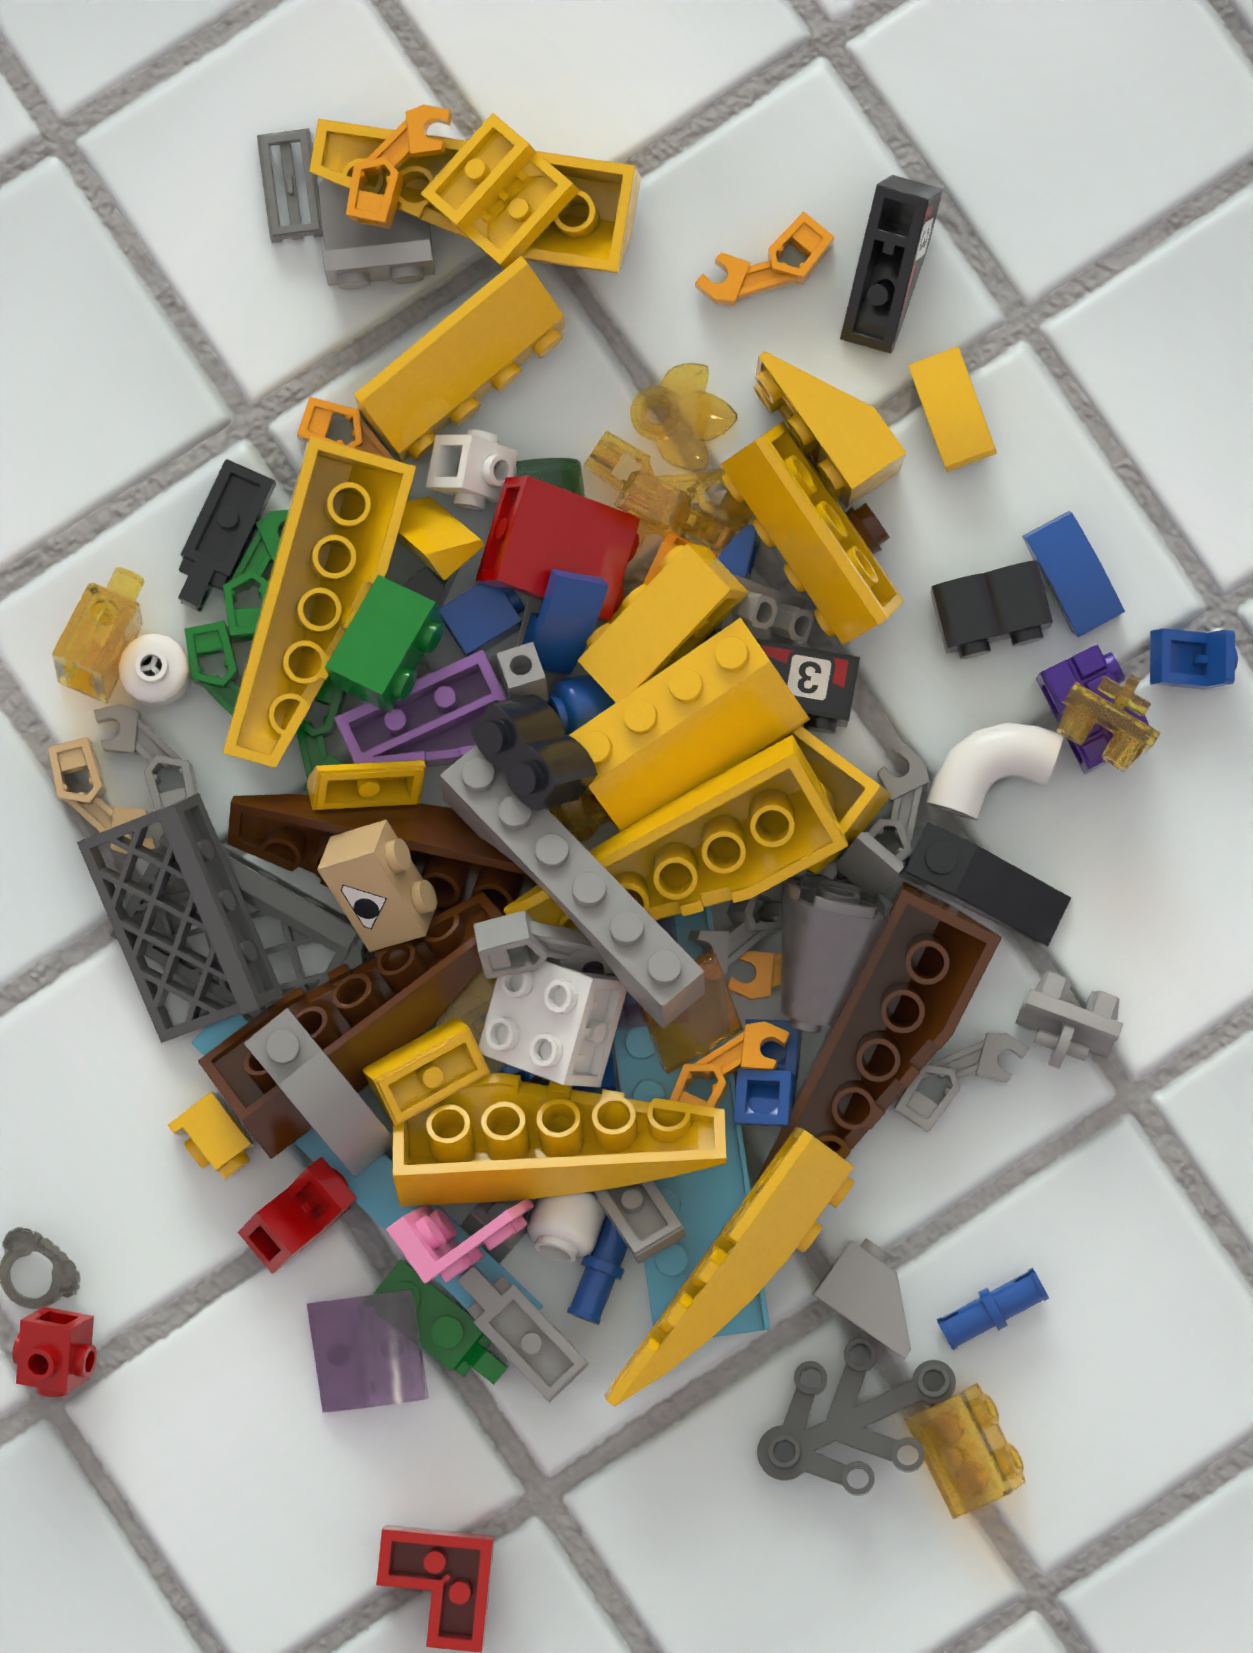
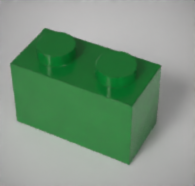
[325,574,444,713]

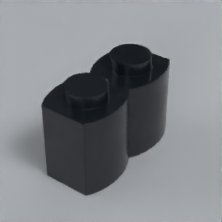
[930,560,1053,659]
[471,694,598,811]

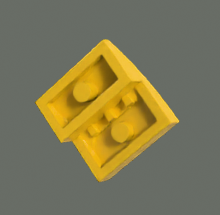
[420,113,579,269]

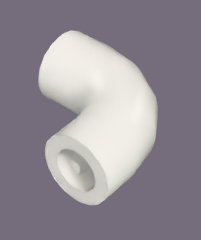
[926,722,1063,820]

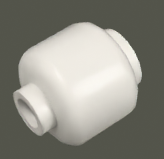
[118,633,191,708]
[527,1192,606,1263]

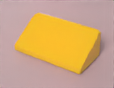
[396,496,485,581]
[307,760,426,810]
[363,1018,490,1126]

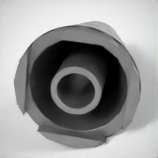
[781,875,892,1033]

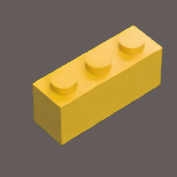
[577,543,749,703]

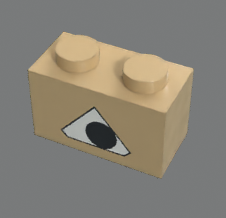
[317,820,438,952]

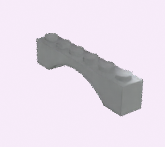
[440,745,705,1029]

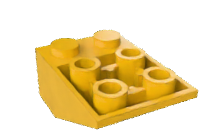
[753,351,906,508]

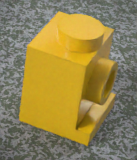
[167,1092,255,1180]

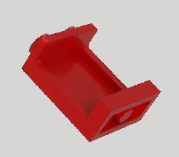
[475,476,641,621]

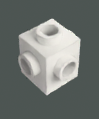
[426,430,518,511]

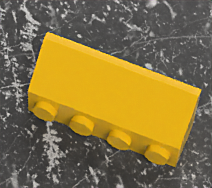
[354,256,565,463]
[721,421,904,645]
[569,617,810,832]

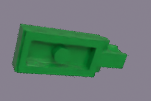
[366,1259,508,1384]

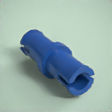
[567,1215,628,1325]
[936,1267,1050,1350]

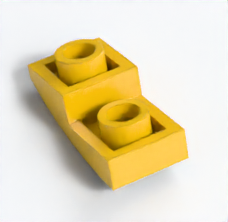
[908,346,998,472]

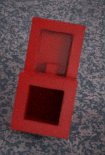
[237,1156,357,1274]

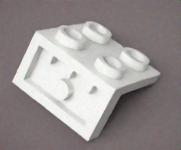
[478,960,627,1087]

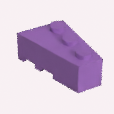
[334,650,507,767]

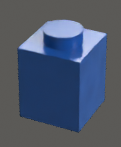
[439,583,525,657]

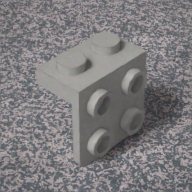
[318,179,435,289]

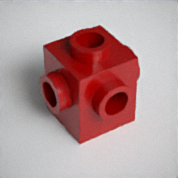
[12,1307,97,1397]

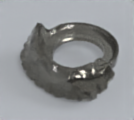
[0,1227,81,1309]

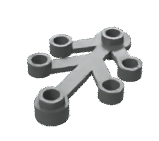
[757,1338,956,1496]

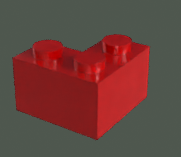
[376,1525,495,1653]

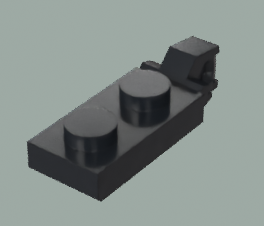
[178,459,276,612]

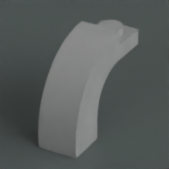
[244,1008,393,1177]

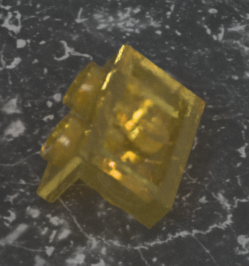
[904,1383,1026,1519]

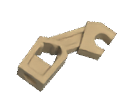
[47,737,157,856]

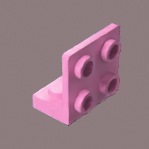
[386,1198,535,1284]

